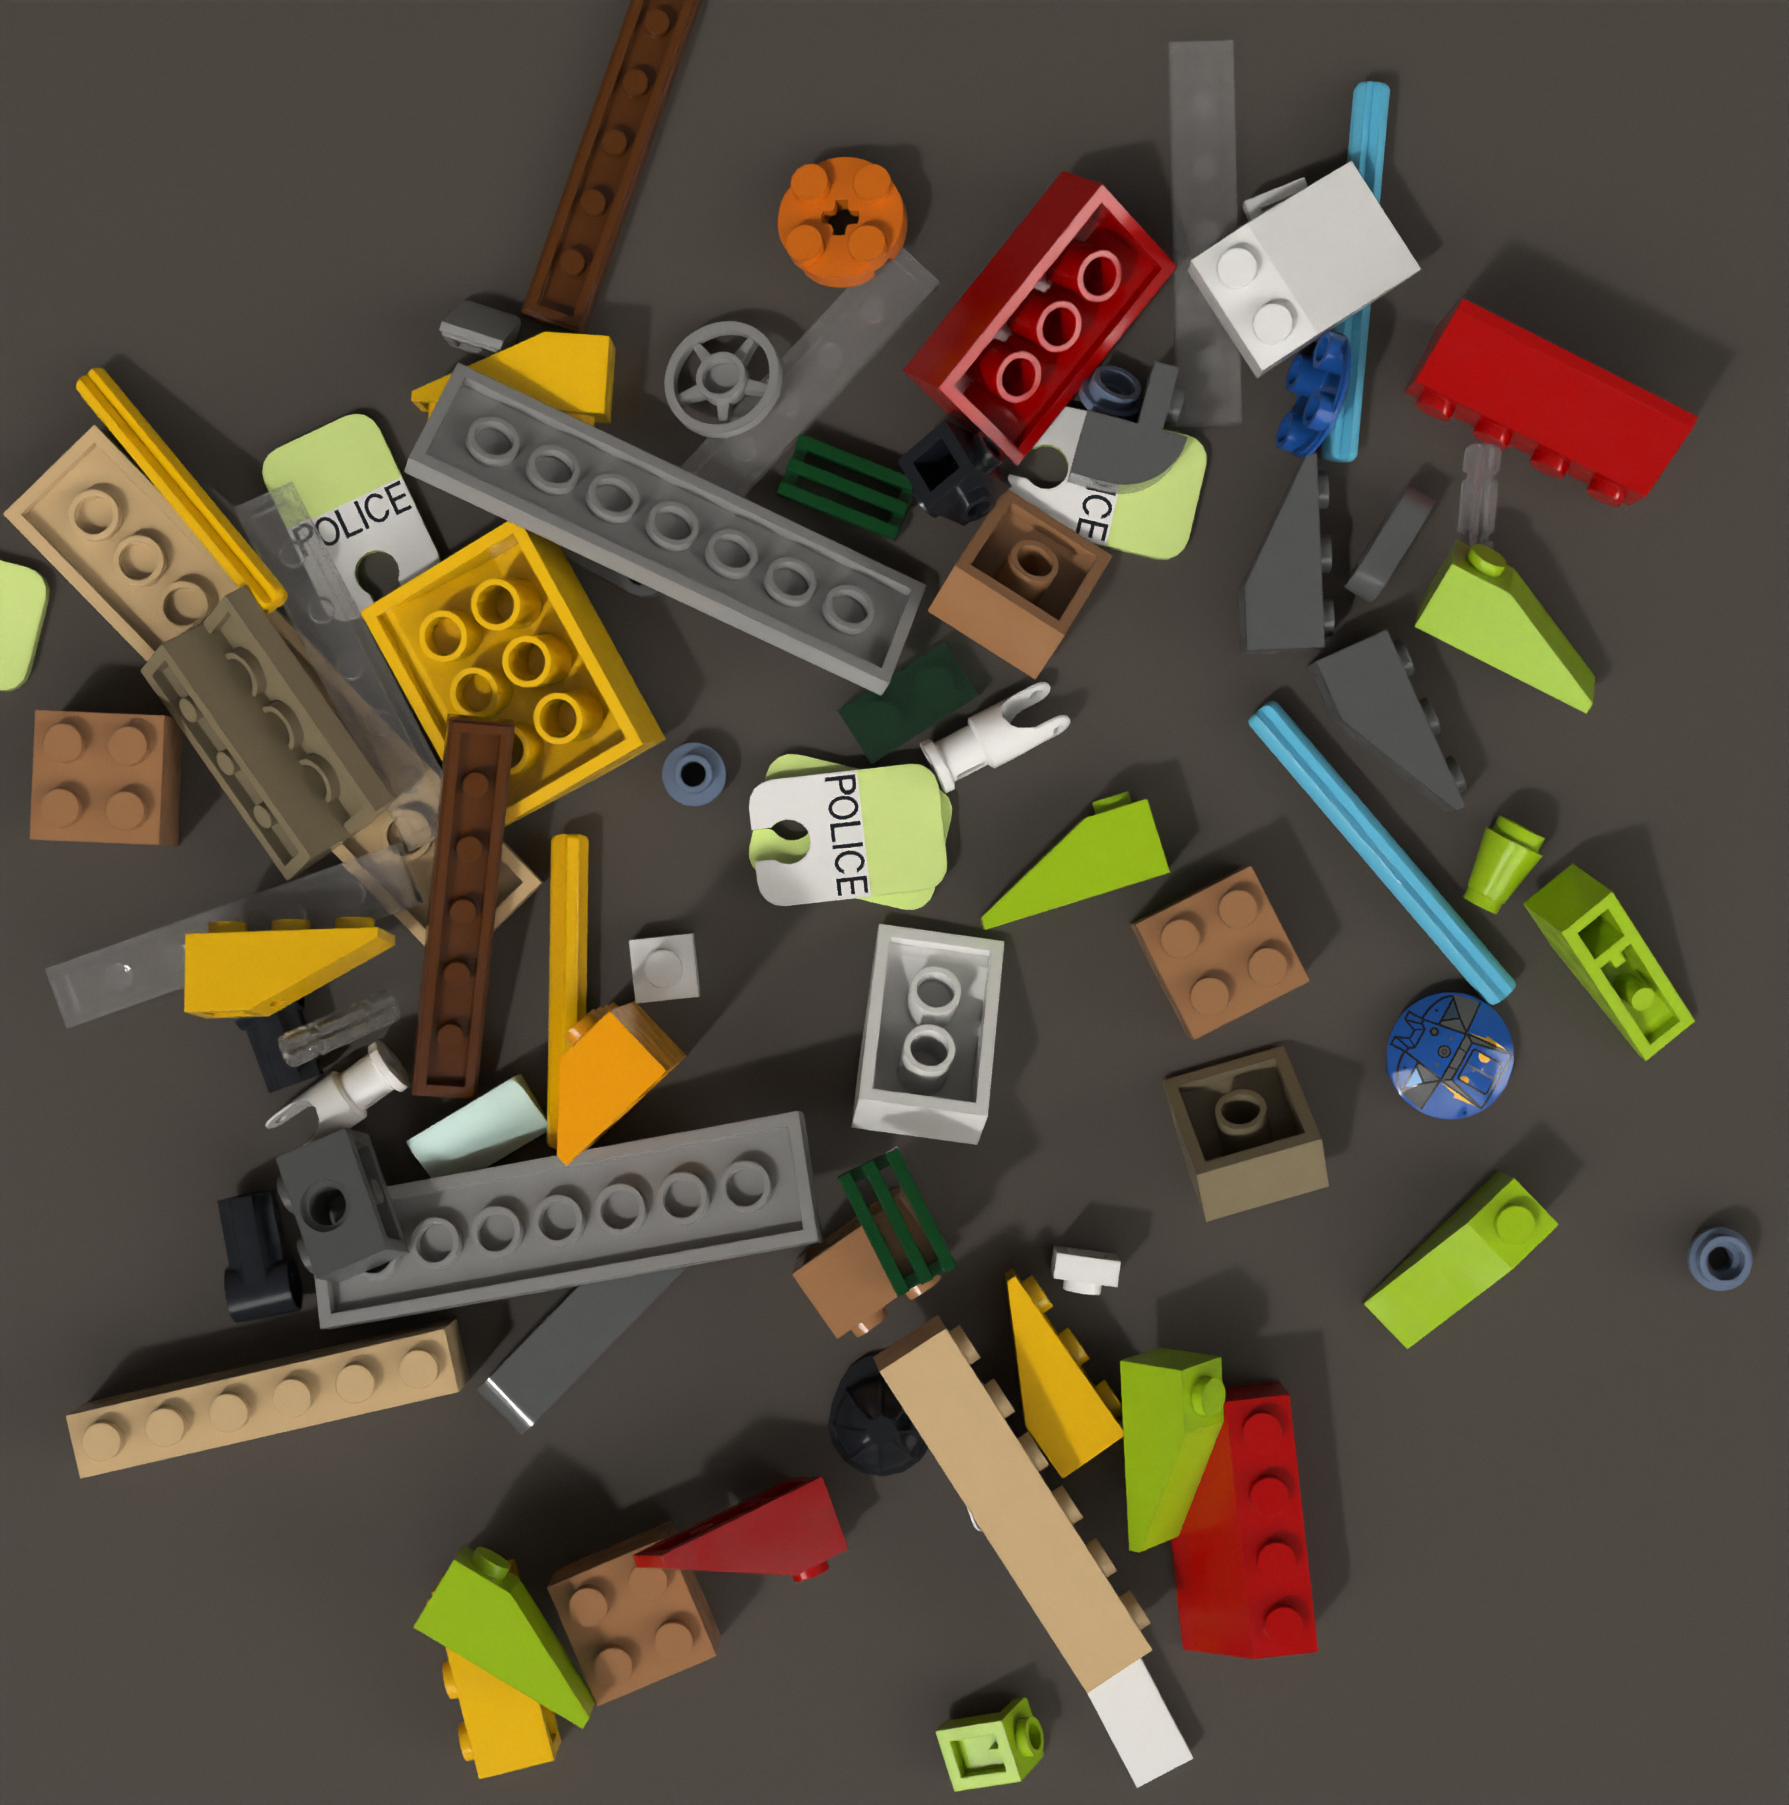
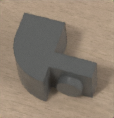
[1067,361,1188,494]

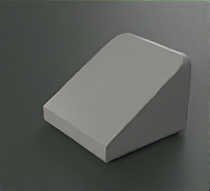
[439,300,521,358]

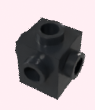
[897,420,1012,526]

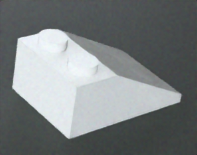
[1188,161,1421,379]
[851,924,1004,1145]

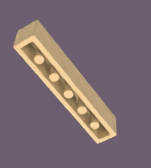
[873,1315,1152,1693]
[66,1318,470,1479]

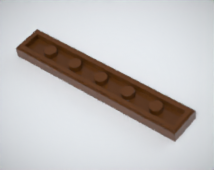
[521,0,702,334]
[411,714,515,1099]

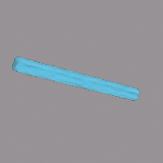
[1321,81,1390,463]
[1248,701,1516,1005]

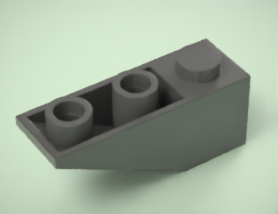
[1237,453,1335,655]
[1307,630,1467,812]

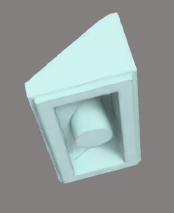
[406,1074,547,1178]

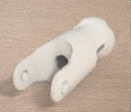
[920,682,1070,793]
[265,1040,410,1146]

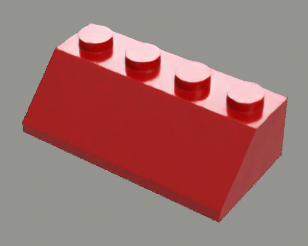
[903,171,1177,466]
[1404,298,1698,507]
[1170,1381,1319,1659]

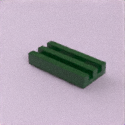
[777,434,913,542]
[838,1146,957,1297]

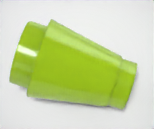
[1463,815,1546,915]

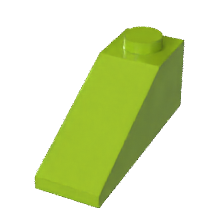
[1414,540,1596,714]
[980,791,1170,930]
[1523,863,1695,1061]
[1362,1171,1559,1349]
[1120,1347,1226,1553]
[413,1545,595,1729]

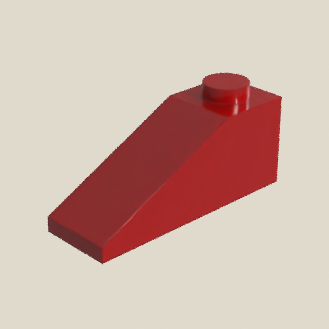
[633,1476,849,1582]

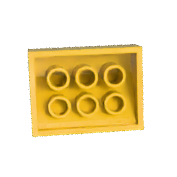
[360,521,666,827]

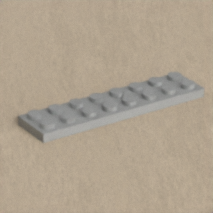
[404,362,927,695]
[314,1111,823,1330]

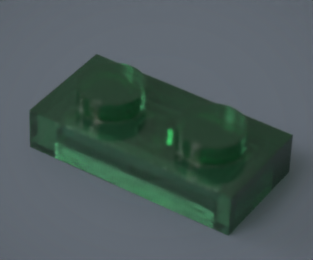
[837,642,979,765]

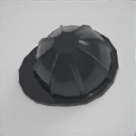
[828,1353,928,1477]

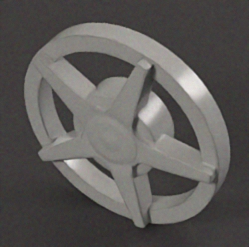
[664,321,782,439]

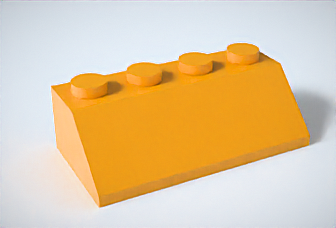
[557,1001,687,1166]

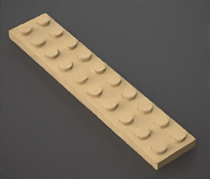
[3,425,544,946]

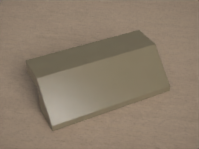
[140,586,395,881]

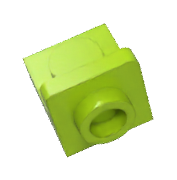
[935,1697,1044,1792]

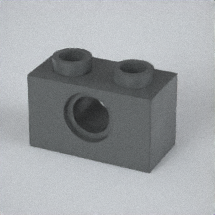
[276,1128,410,1282]

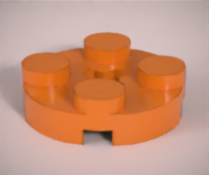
[778,157,908,288]

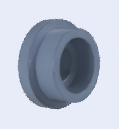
[1079,365,1142,421]
[662,743,726,807]
[1687,1226,1753,1291]

